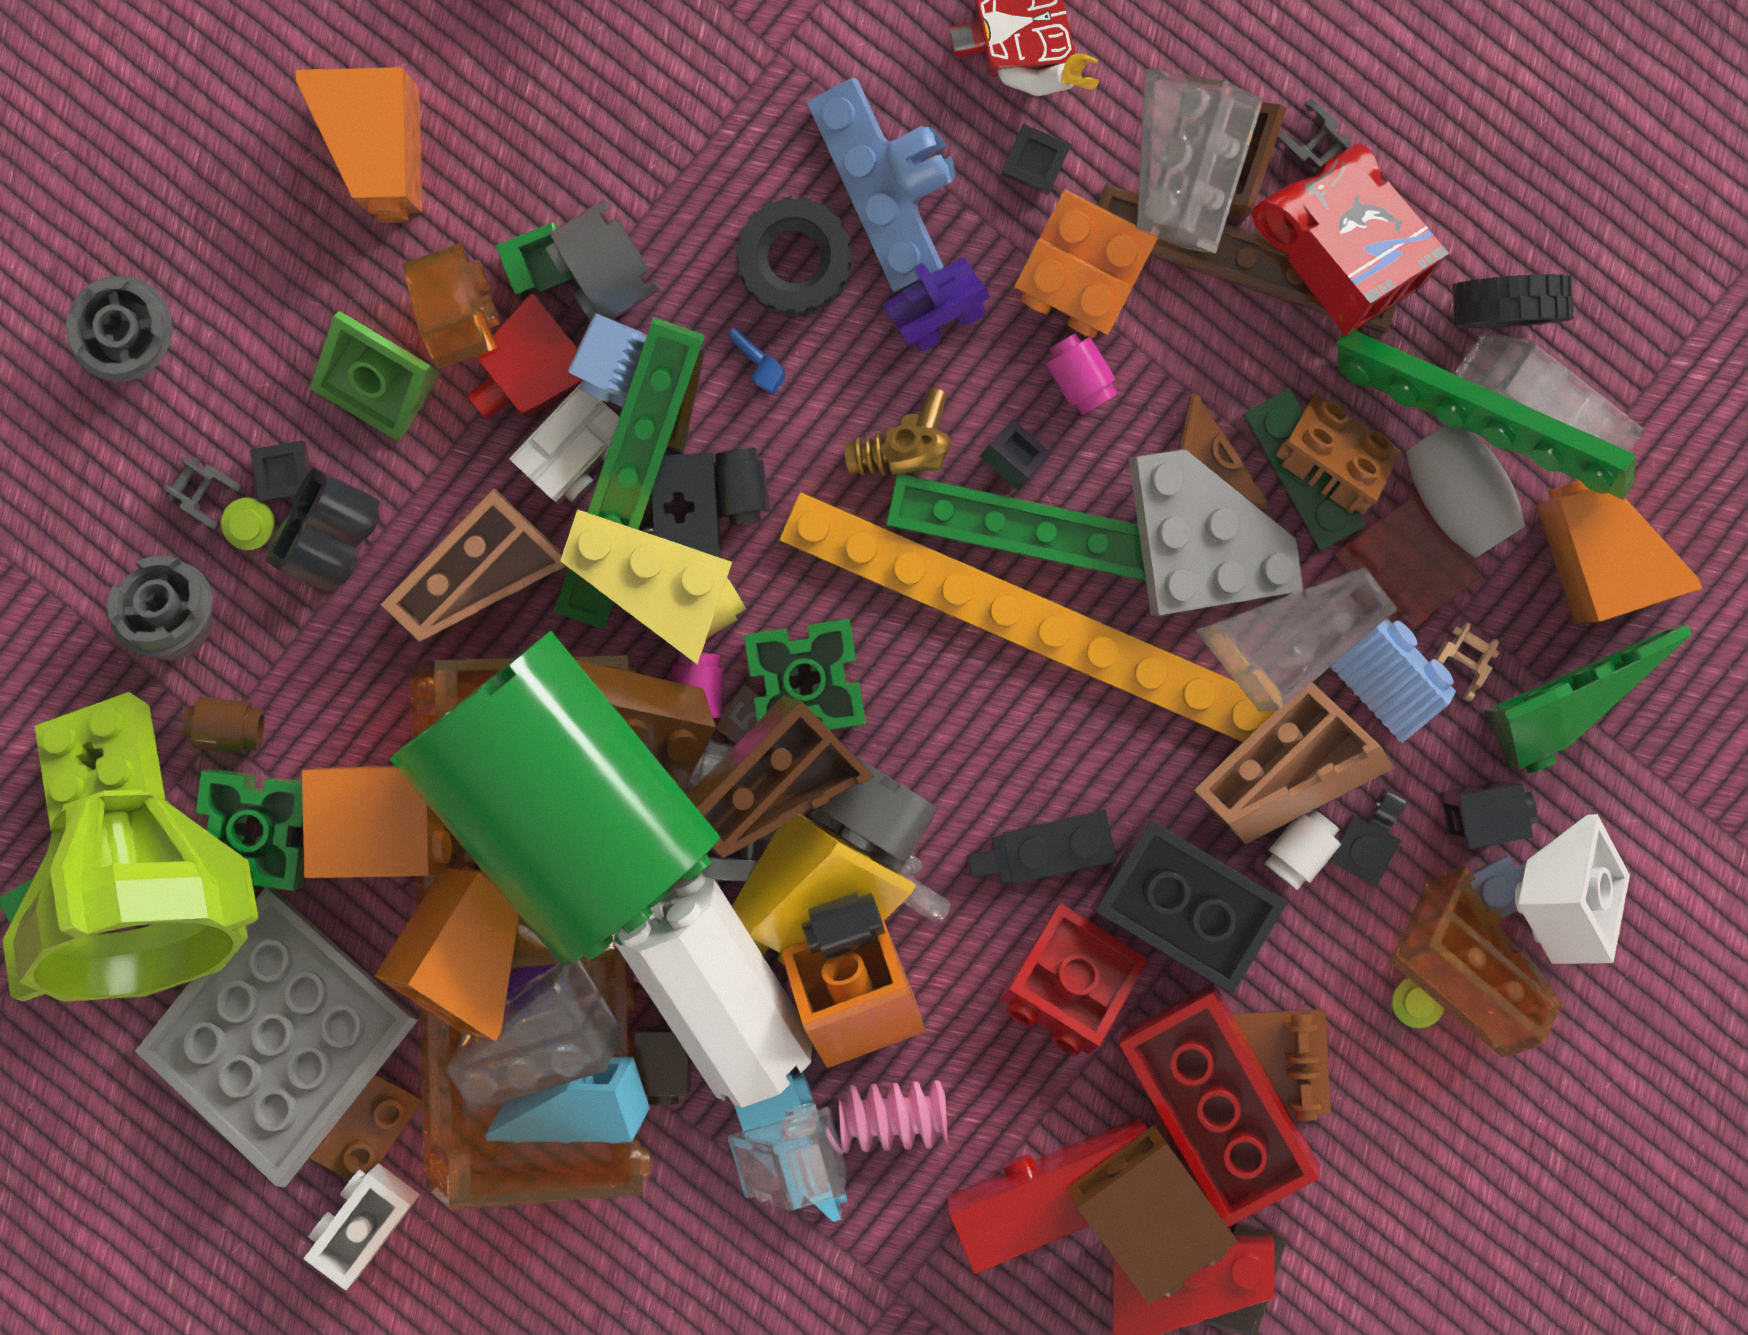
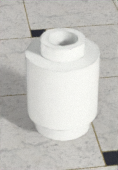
[1264,810,1341,890]

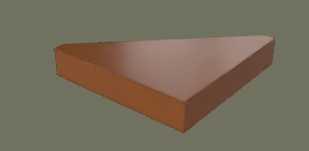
[1178,394,1268,510]

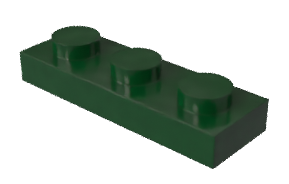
[1242,388,1366,552]

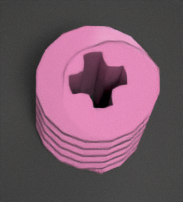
[839,1080,948,1153]

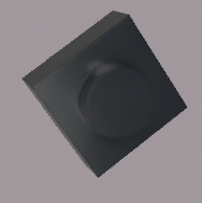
[1001,124,1071,196]
[979,419,1052,491]
[250,441,311,503]

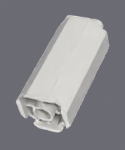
[614,872,812,1108]

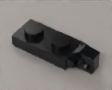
[967,809,1117,884]

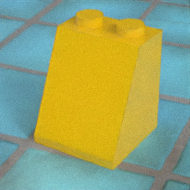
[732,814,916,965]

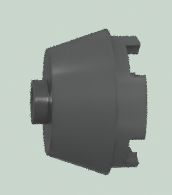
[66,276,172,381]
[107,556,212,661]

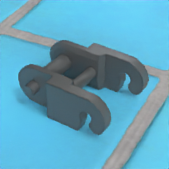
[1276,99,1351,176]
[163,456,244,530]

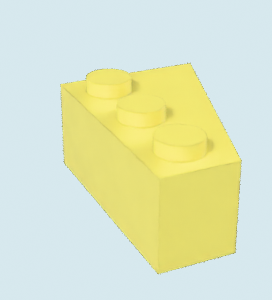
[560,510,732,665]

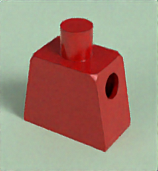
[467,293,583,420]

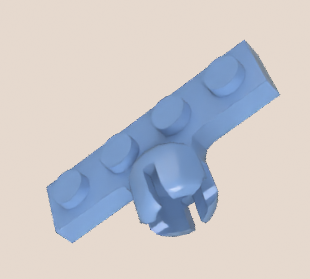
[807,78,955,292]

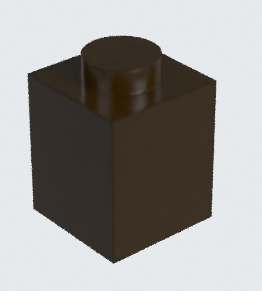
[635,1026,691,1105]

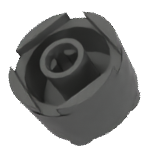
[546,199,660,321]
[811,755,939,872]

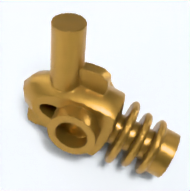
[844,388,952,476]

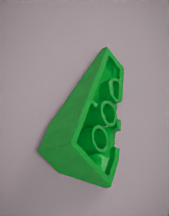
[1483,625,1692,774]

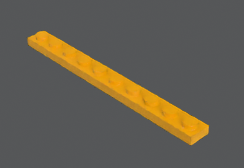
[779,492,1282,742]

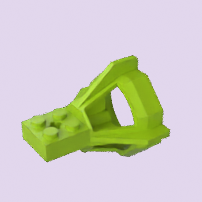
[2,692,258,1002]

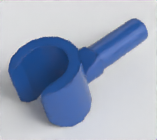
[727,327,786,394]

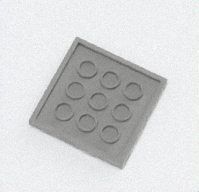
[135,887,419,1187]

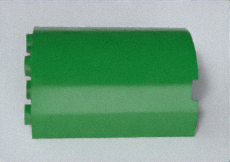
[390,631,721,964]

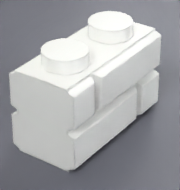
[509,382,620,505]

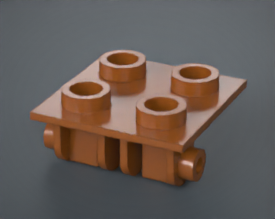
[1275,393,1401,515]
[1232,1009,1331,1121]
[309,1074,422,1180]

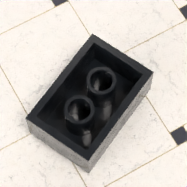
[1091,817,1288,994]

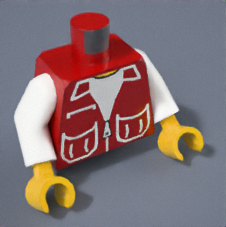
[948,0,1099,96]

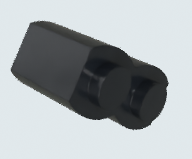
[266,467,380,594]

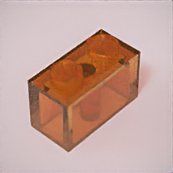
[402,243,500,370]

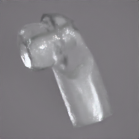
[887,854,950,923]

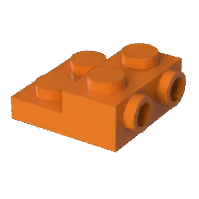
[1014,189,1158,338]

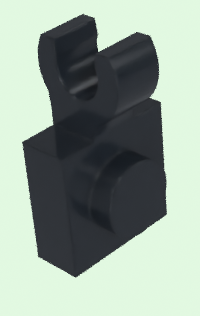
[1328,789,1407,887]

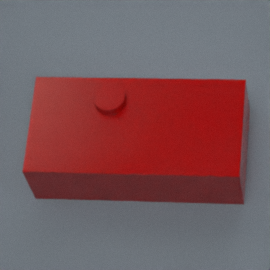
[1119,983,1319,1227]
[947,1116,1147,1274]

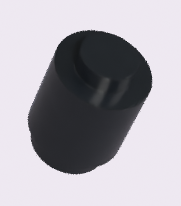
[714,448,770,527]
[802,892,886,960]

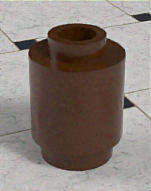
[183,696,265,754]

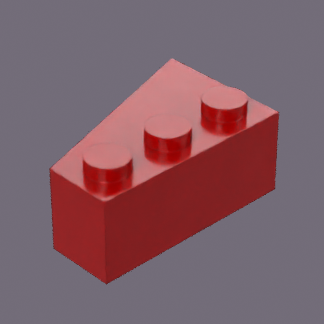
[1113,1236,1275,1335]

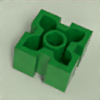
[744,619,866,730]
[196,769,307,891]

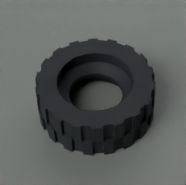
[736,196,852,317]
[1453,274,1574,329]

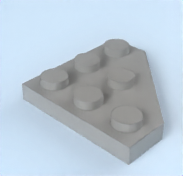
[1129,449,1303,615]

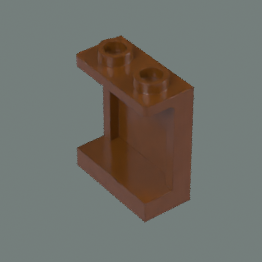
[1066,1125,1238,1305]

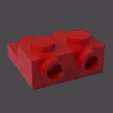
[1000,903,1149,1055]

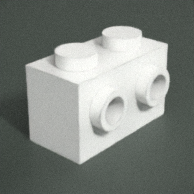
[304,1163,420,1290]

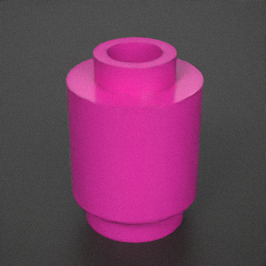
[1045,333,1118,415]
[671,652,724,718]

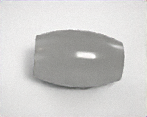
[1406,425,1525,558]

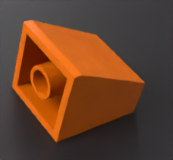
[295,67,422,223]
[1536,480,1702,624]
[302,766,452,878]
[374,865,519,1041]
[781,913,926,1068]

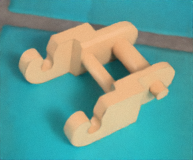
[1434,622,1499,702]

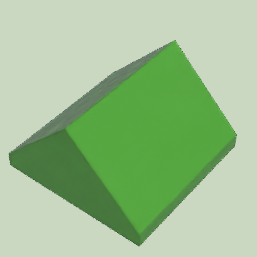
[309,311,442,442]

